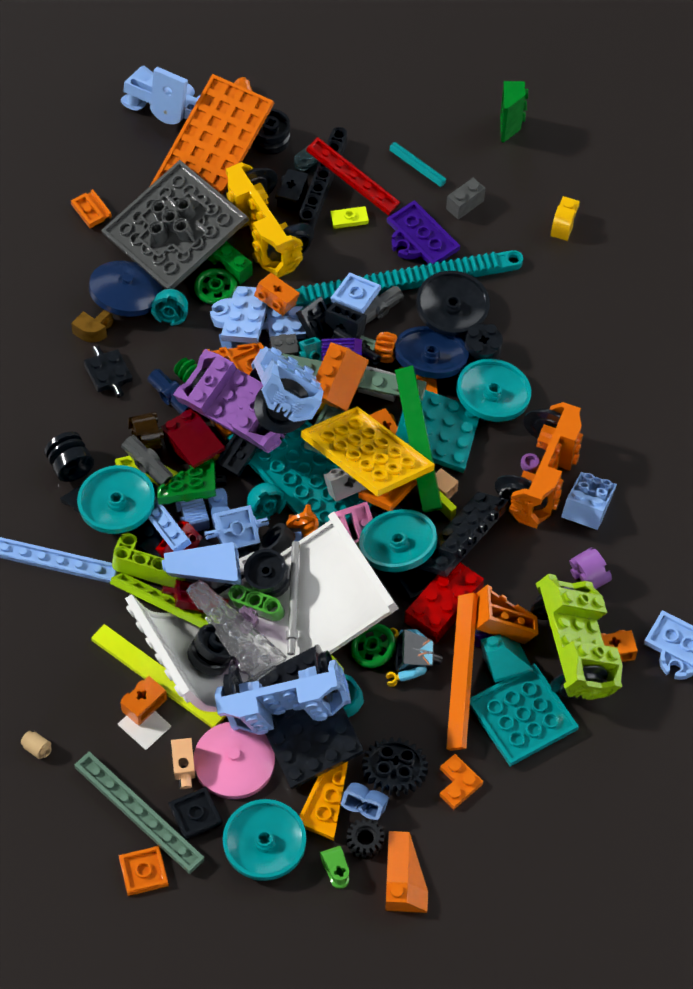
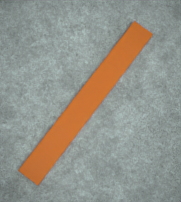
[446,593,478,751]

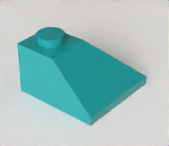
[480,634,533,683]

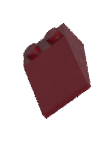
[160,409,226,469]

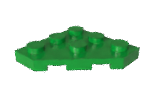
[157,458,216,505]

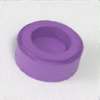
[521,453,540,473]

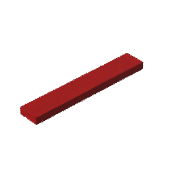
[306,137,400,216]

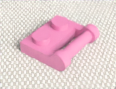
[335,502,373,543]

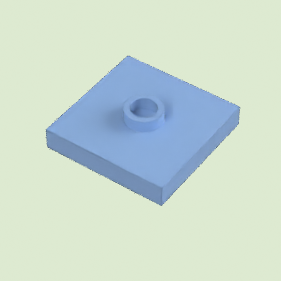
[331,272,381,313]

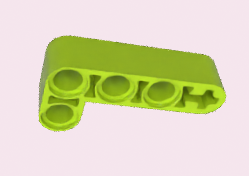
[112,533,186,588]

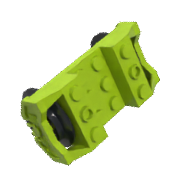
[530,574,623,700]

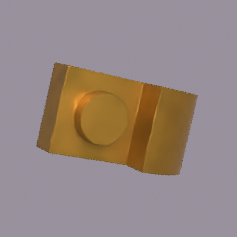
[71,310,113,343]

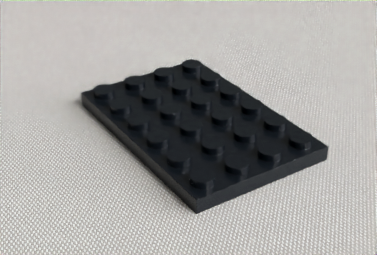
[244,647,365,790]

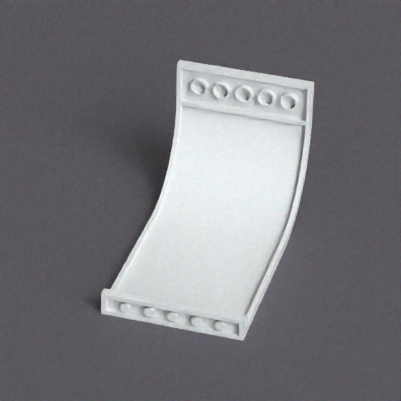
[125,512,399,712]

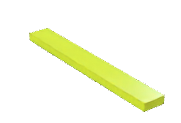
[91,624,226,728]

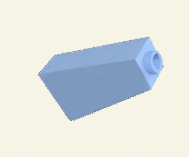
[162,542,242,585]

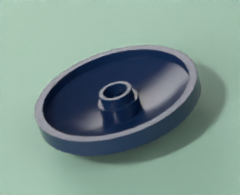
[89,261,162,317]
[394,326,469,379]

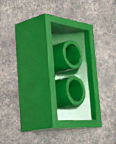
[500,81,528,142]

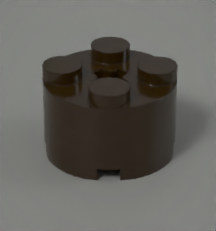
[128,412,164,450]

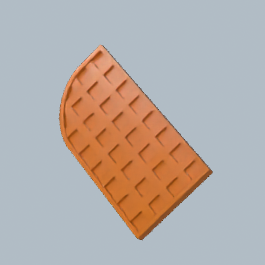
[149,74,275,195]

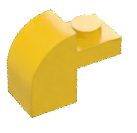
[551,196,580,241]

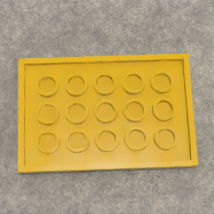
[300,406,435,497]

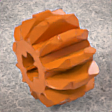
[374,332,397,363]

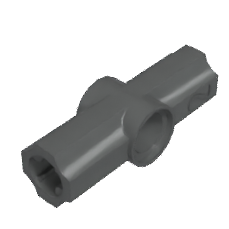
[363,286,404,324]
[121,435,173,486]

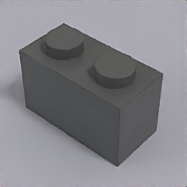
[446,177,485,220]

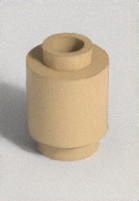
[21,731,52,759]

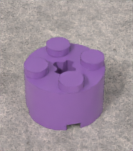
[569,547,612,589]

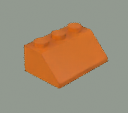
[316,342,369,411]

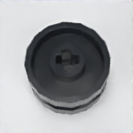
[253,109,290,154]
[244,549,291,598]
[187,624,239,676]

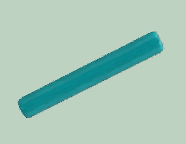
[390,142,446,187]

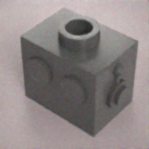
[269,334,300,356]

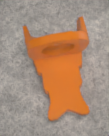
[286,504,319,537]

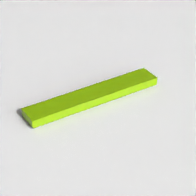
[110,573,220,628]

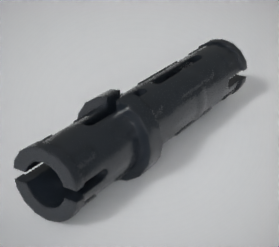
[333,327,381,366]

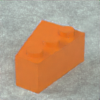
[476,584,538,644]

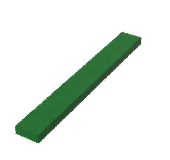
[395,365,443,513]

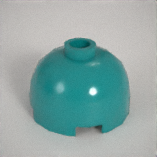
[151,289,188,326]
[247,482,286,521]

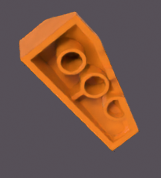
[385,831,428,913]

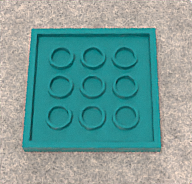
[396,390,479,473]
[470,664,579,767]

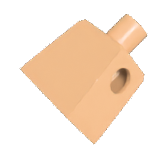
[171,738,195,789]

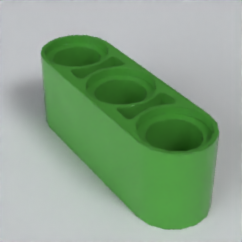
[228,585,285,621]

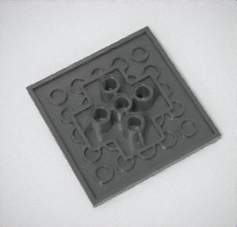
[101,160,249,289]

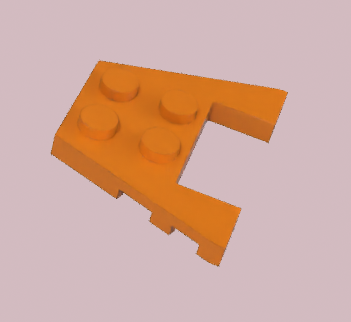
[203,342,264,375]

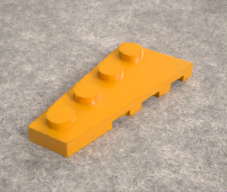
[299,761,348,841]

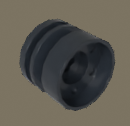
[44,431,94,482]

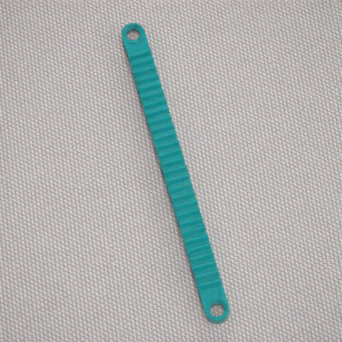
[294,250,523,307]

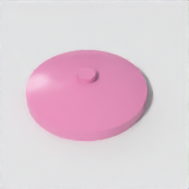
[193,722,275,799]

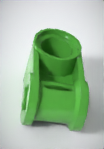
[320,846,349,889]

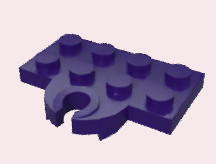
[387,200,460,265]

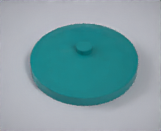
[456,359,531,422]
[77,465,155,534]
[359,509,438,572]
[223,799,306,881]

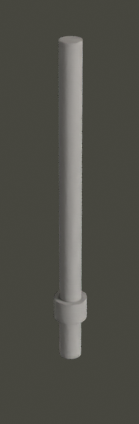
[286,541,300,656]

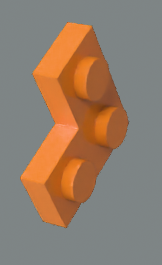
[440,754,483,810]

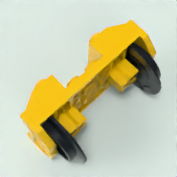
[226,162,314,278]

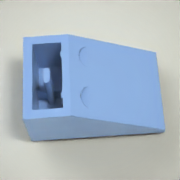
[561,472,617,530]

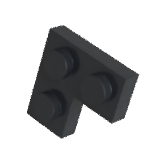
[296,297,328,341]

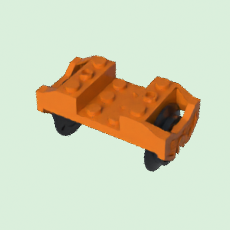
[495,402,583,529]

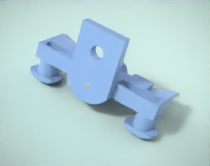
[121,66,200,124]

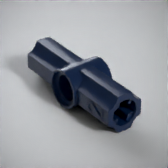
[147,369,191,414]

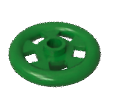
[194,268,237,305]
[350,623,396,668]

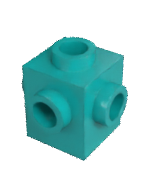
[299,337,322,361]

